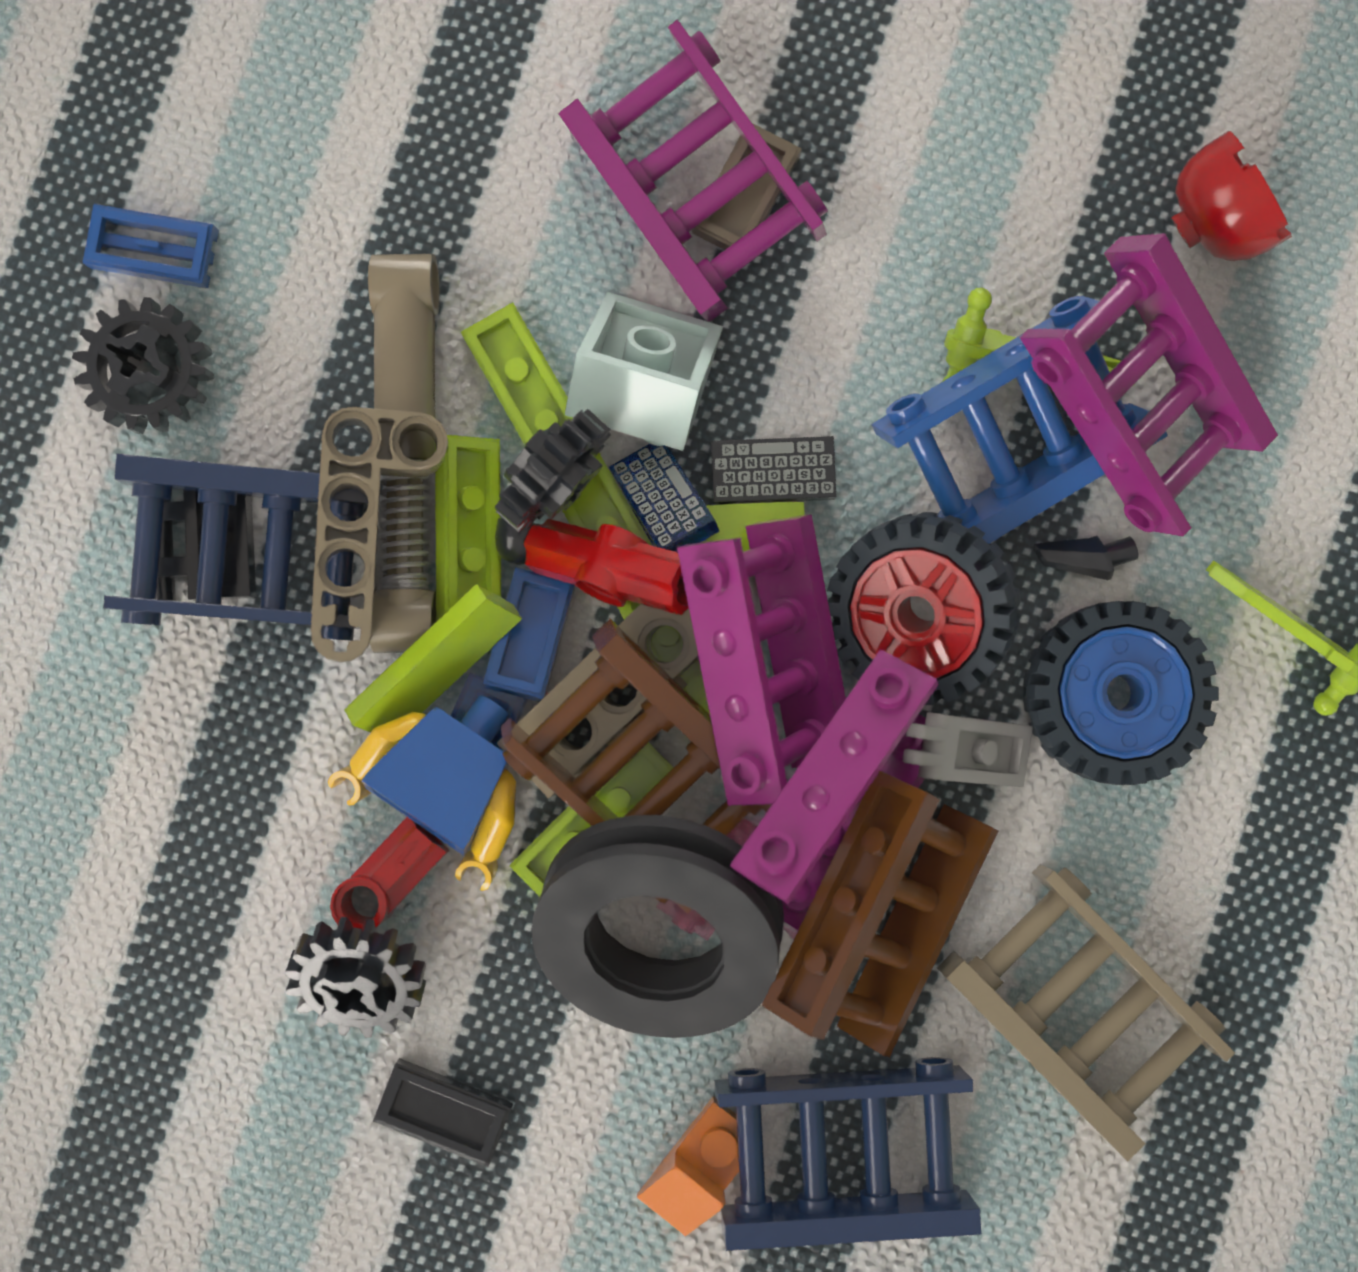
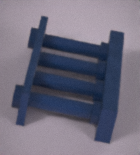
[103,454,369,641]
[714,1057,982,1251]

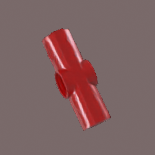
[523,519,689,616]

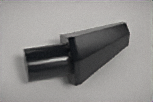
[1033,536,1139,580]

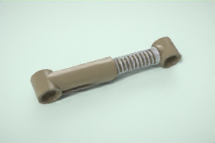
[368,254,440,653]

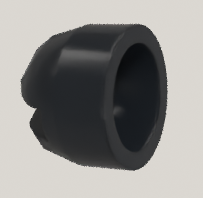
[495,518,540,565]

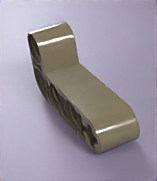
[311,407,448,662]

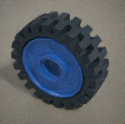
[1023,601,1219,785]

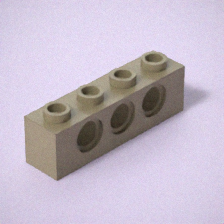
[497,604,699,799]

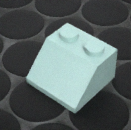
[565,291,723,451]

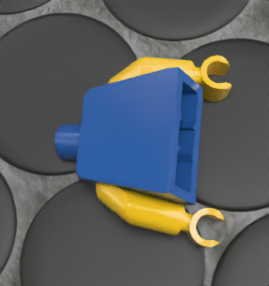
[328,695,517,891]

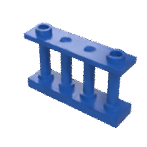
[871,296,1168,544]

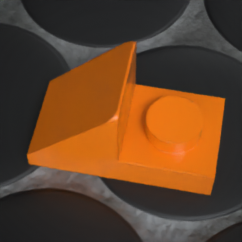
[637,1096,739,1236]

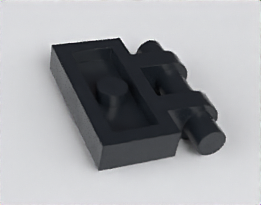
[156,490,256,601]

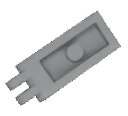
[902,712,1033,787]

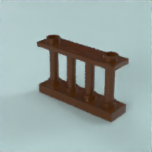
[501,618,772,914]
[761,770,999,1058]

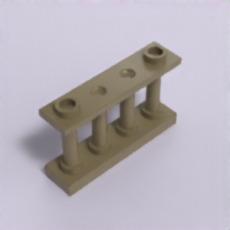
[937,864,1235,1162]

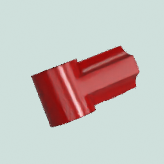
[330,817,449,928]

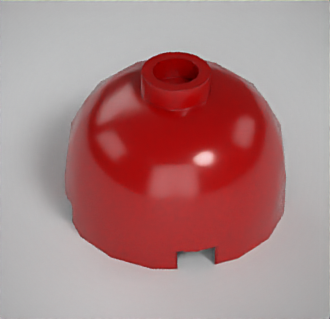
[1171,131,1292,261]

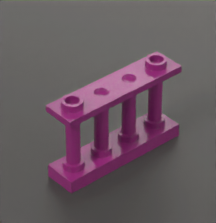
[558,19,828,322]
[1019,233,1278,537]
[677,514,846,805]
[731,649,938,933]

